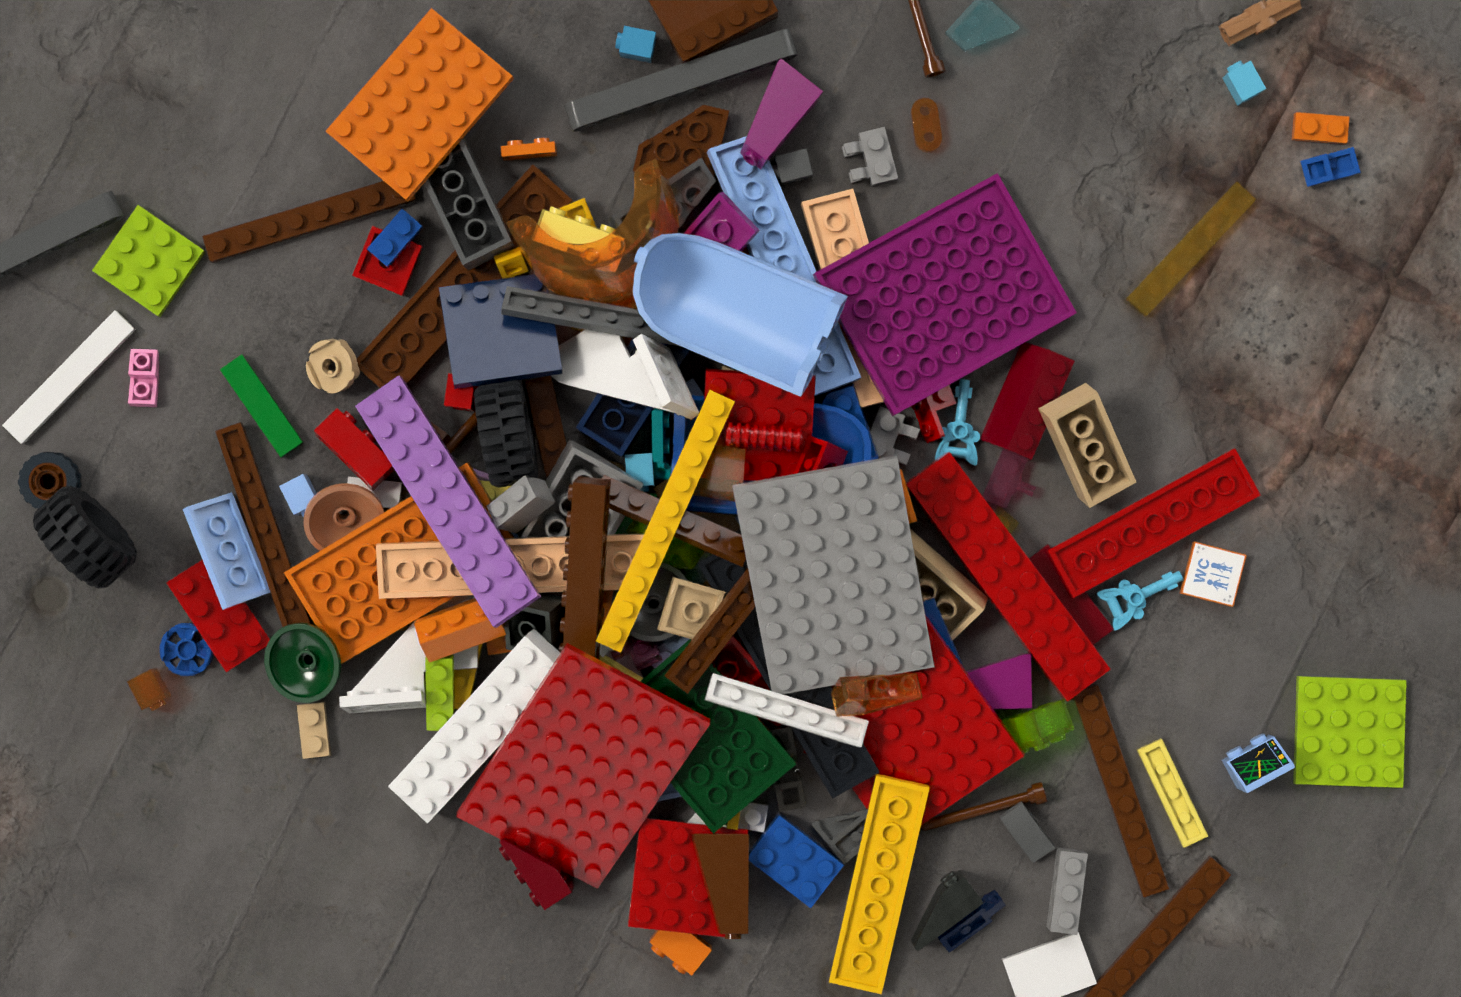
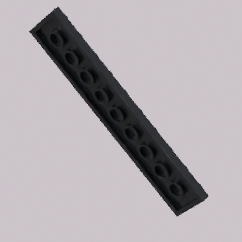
[698,554,880,799]

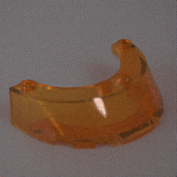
[506,159,679,304]

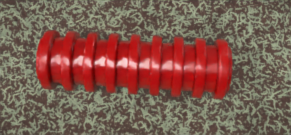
[725,422,802,453]

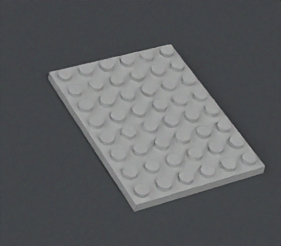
[733,455,934,694]

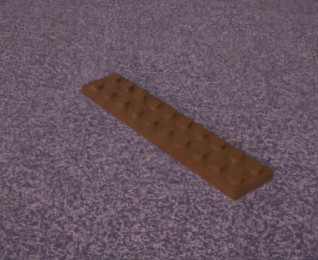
[357,165,573,388]

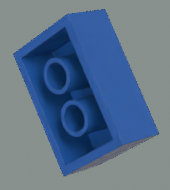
[749,813,844,908]

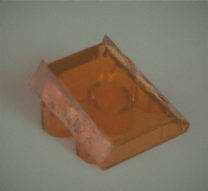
[693,444,745,501]

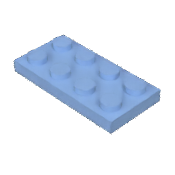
[183,492,270,610]

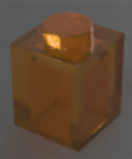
[127,668,171,712]

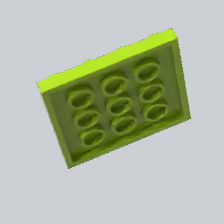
[1293,676,1406,788]

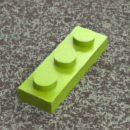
[425,654,455,731]

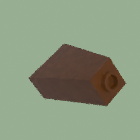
[692,834,749,939]

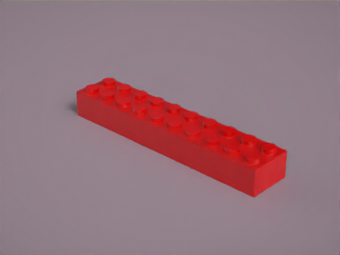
[906,452,1111,702]

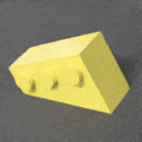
[532,206,625,270]

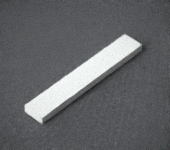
[2,310,136,444]
[705,673,869,748]

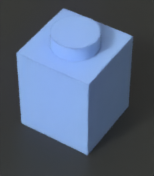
[279,474,317,518]

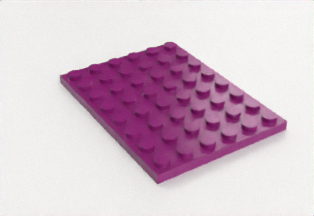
[813,173,1077,417]

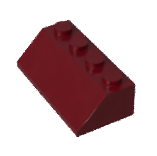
[979,342,1075,461]

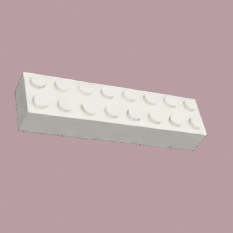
[388,629,560,823]

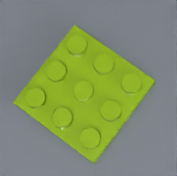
[92,205,206,317]

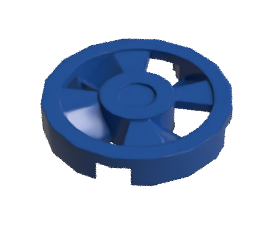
[160,623,214,676]

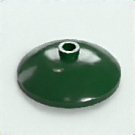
[264,623,341,703]

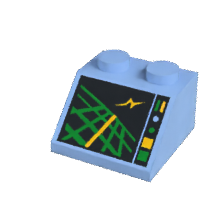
[1222,733,1295,793]

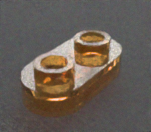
[911,98,942,152]

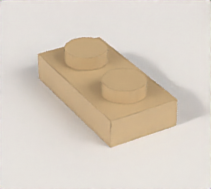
[297,702,331,759]

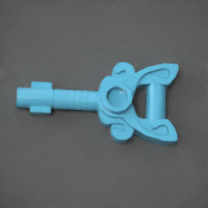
[935,379,980,466]
[1096,571,1183,630]

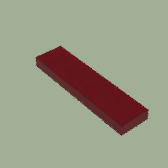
[1029,544,1114,645]

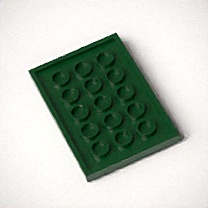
[640,639,797,834]

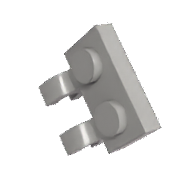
[841,127,898,186]
[870,406,920,466]

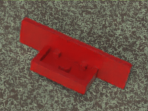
[911,385,956,443]

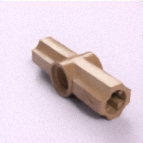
[1219,0,1302,46]

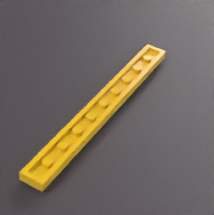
[596,390,735,653]

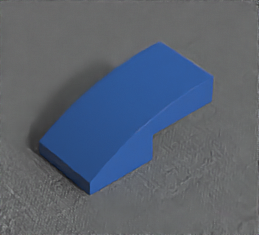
[1300,147,1361,187]

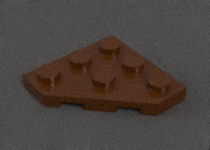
[633,105,729,190]

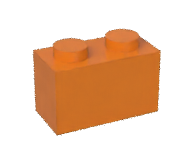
[649,930,712,976]

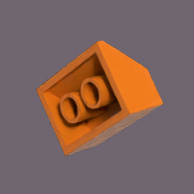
[414,598,506,663]

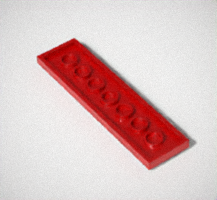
[1046,448,1261,598]

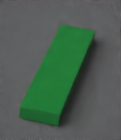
[220,354,304,458]

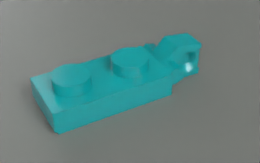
[652,408,672,480]

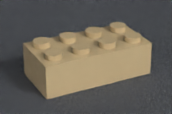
[1038,383,1136,508]

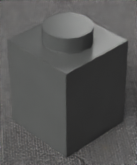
[771,149,813,186]

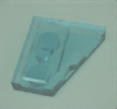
[945,0,1019,52]

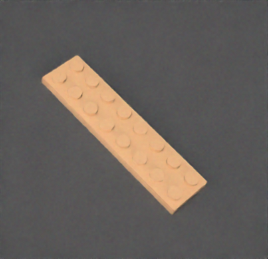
[801,189,884,408]

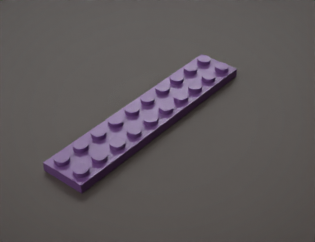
[355,376,541,628]

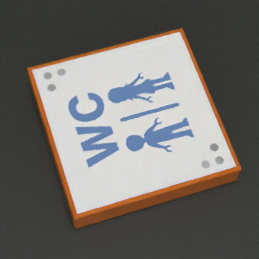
[1180,541,1246,607]

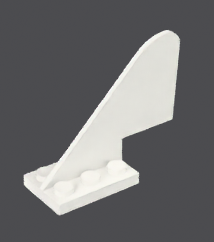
[551,329,699,420]
[339,595,478,714]

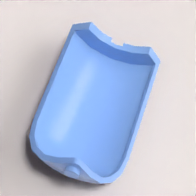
[633,233,848,397]

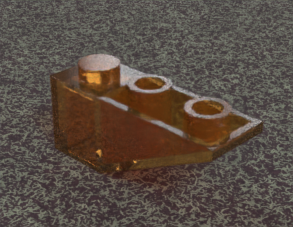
[831,673,922,717]

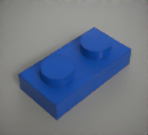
[367,209,423,267]

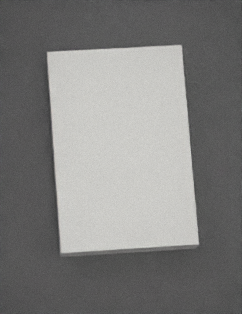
[1002,933,1097,997]

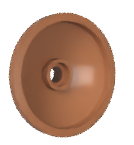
[303,483,384,551]

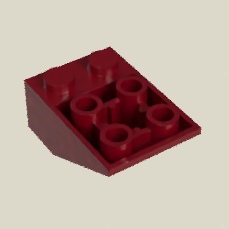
[499,838,575,910]

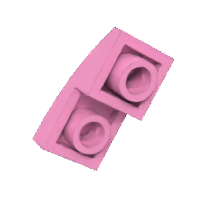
[128,349,159,407]

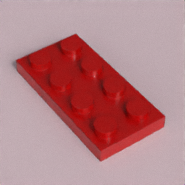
[166,560,270,673]

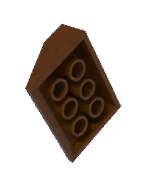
[648,0,778,64]

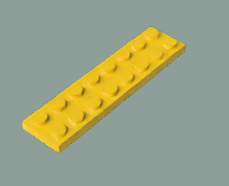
[829,774,930,994]

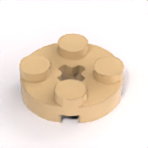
[306,339,360,393]

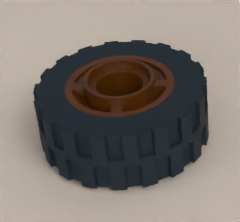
[18,452,82,509]

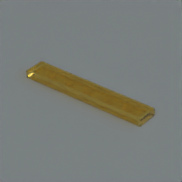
[1126,182,1256,317]

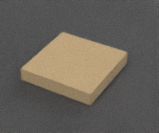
[658,577,726,639]

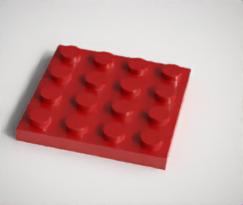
[701,369,816,481]
[627,818,748,937]

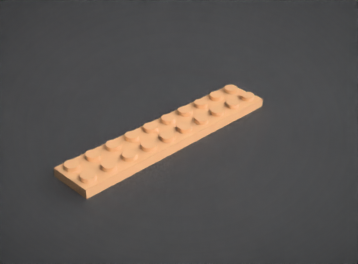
[376,533,651,599]

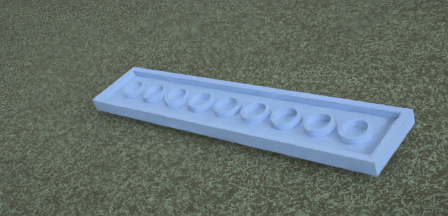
[707,136,861,397]

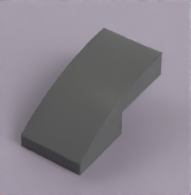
[1000,801,1055,863]

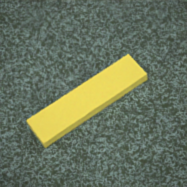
[1137,738,1208,848]

